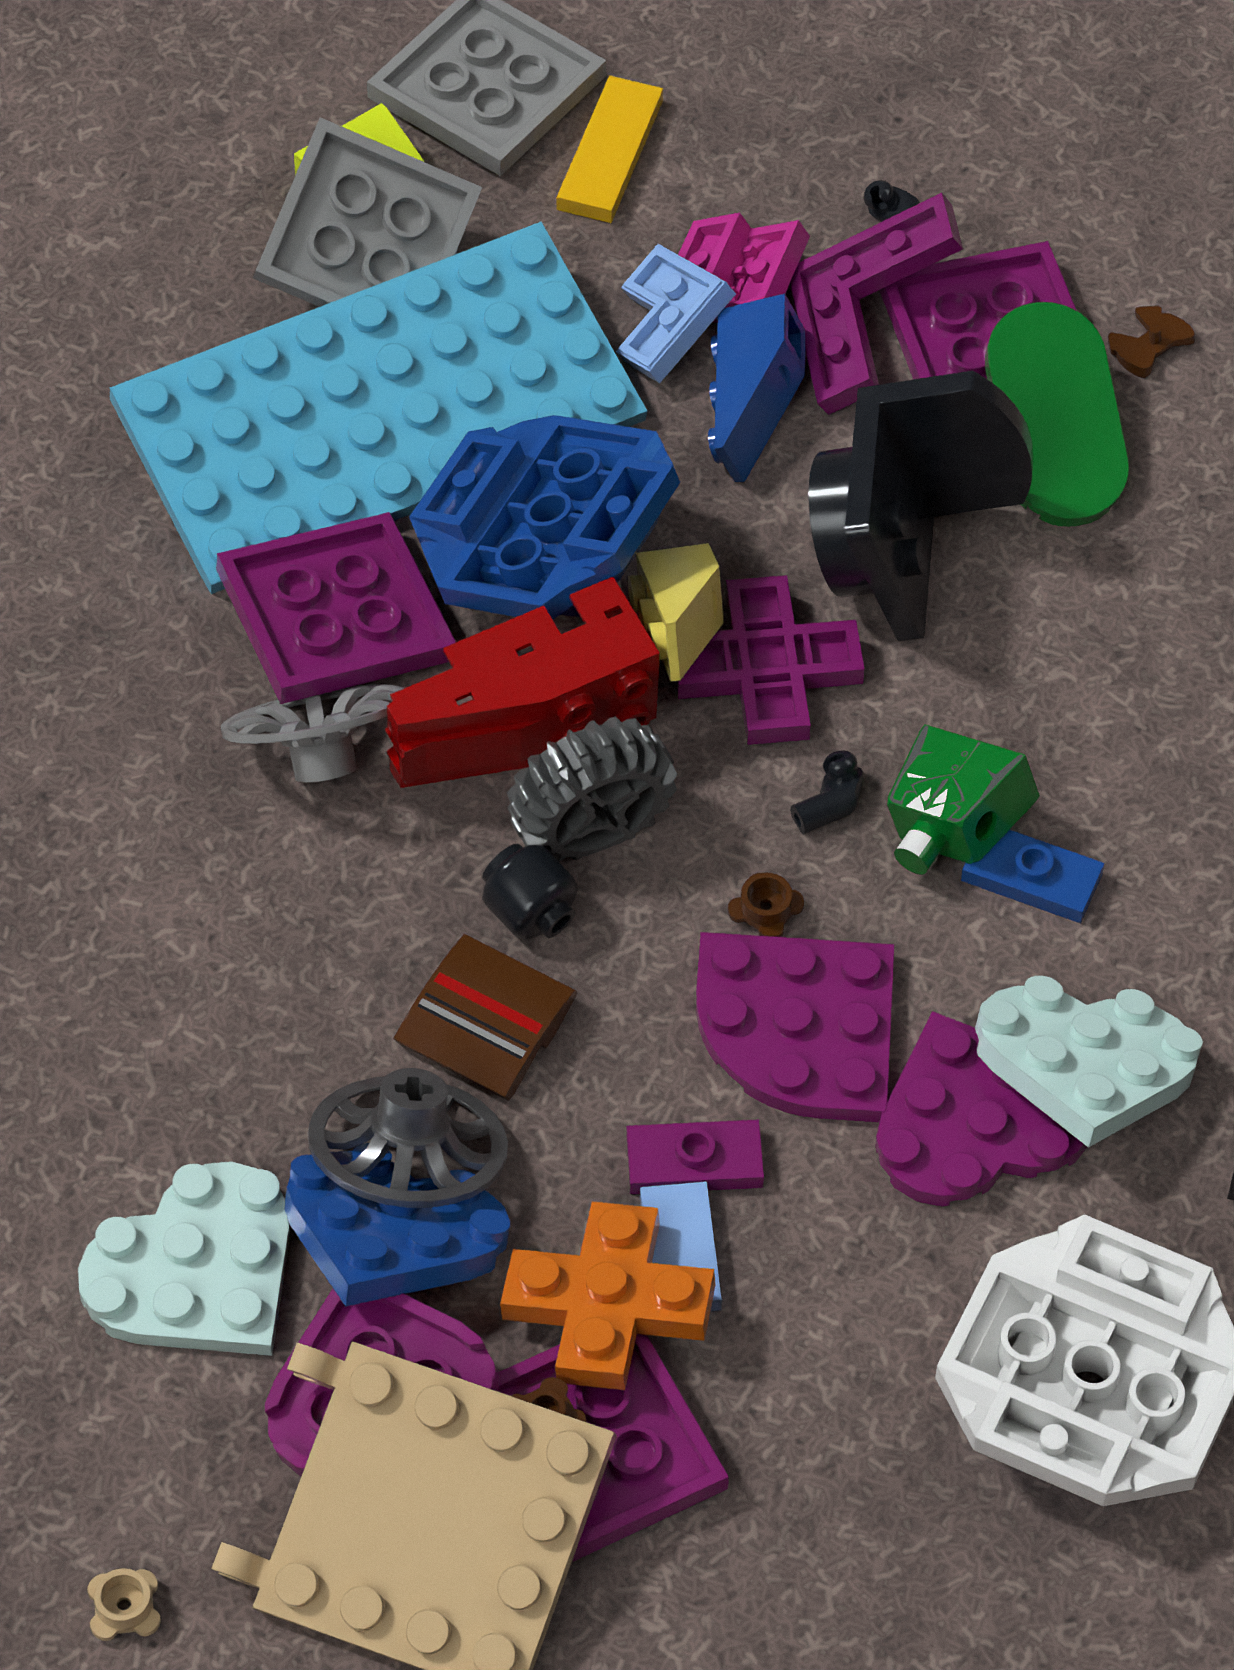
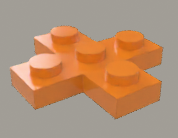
[500,1201,716,1390]

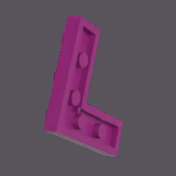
[790,193,963,415]

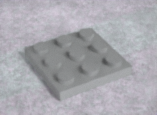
[367,0,606,176]
[253,117,482,307]

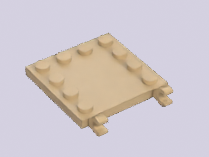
[211,1341,617,1670]

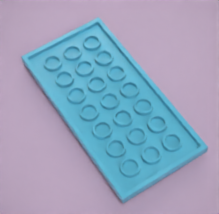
[110,222,647,594]

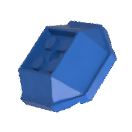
[409,415,680,620]

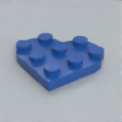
[284,1143,511,1306]

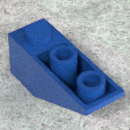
[708,294,805,482]

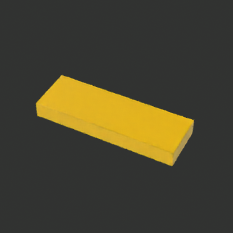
[556,75,663,223]

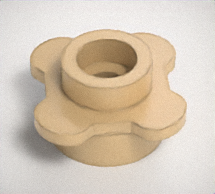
[87,1568,161,1641]

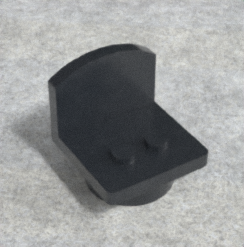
[808,371,1033,641]

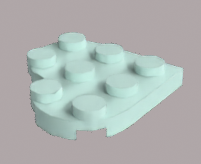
[975,976,1203,1148]
[78,1162,290,1356]

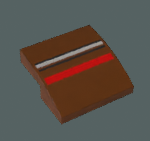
[393,934,578,1101]

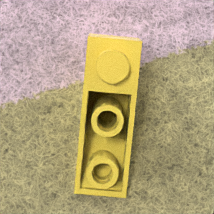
[628,543,724,682]

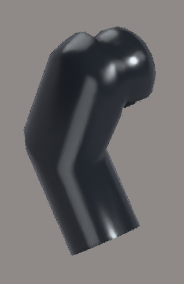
[863,180,920,222]
[790,750,864,835]

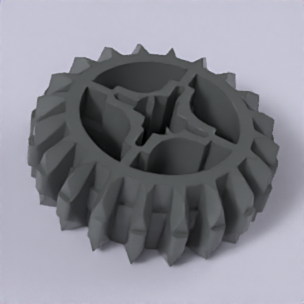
[507,717,678,862]

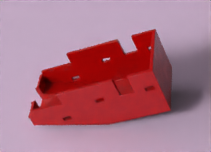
[385,577,660,788]

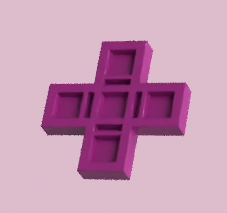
[676,575,865,745]

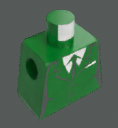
[887,724,1040,875]

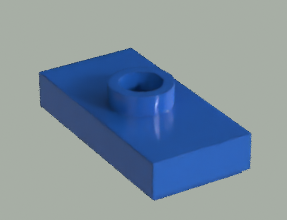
[961,830,1105,924]

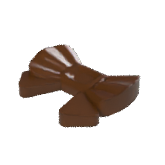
[1108,306,1195,378]

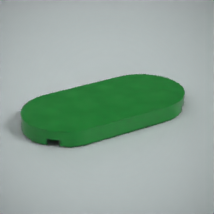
[985,302,1129,527]

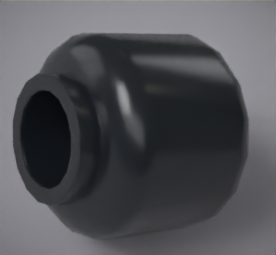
[482,844,578,939]

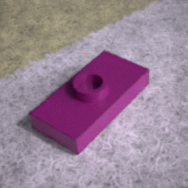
[626,1119,764,1194]

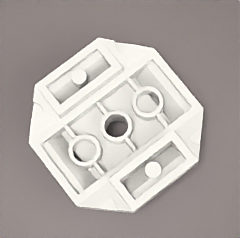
[935,1215,1234,1506]

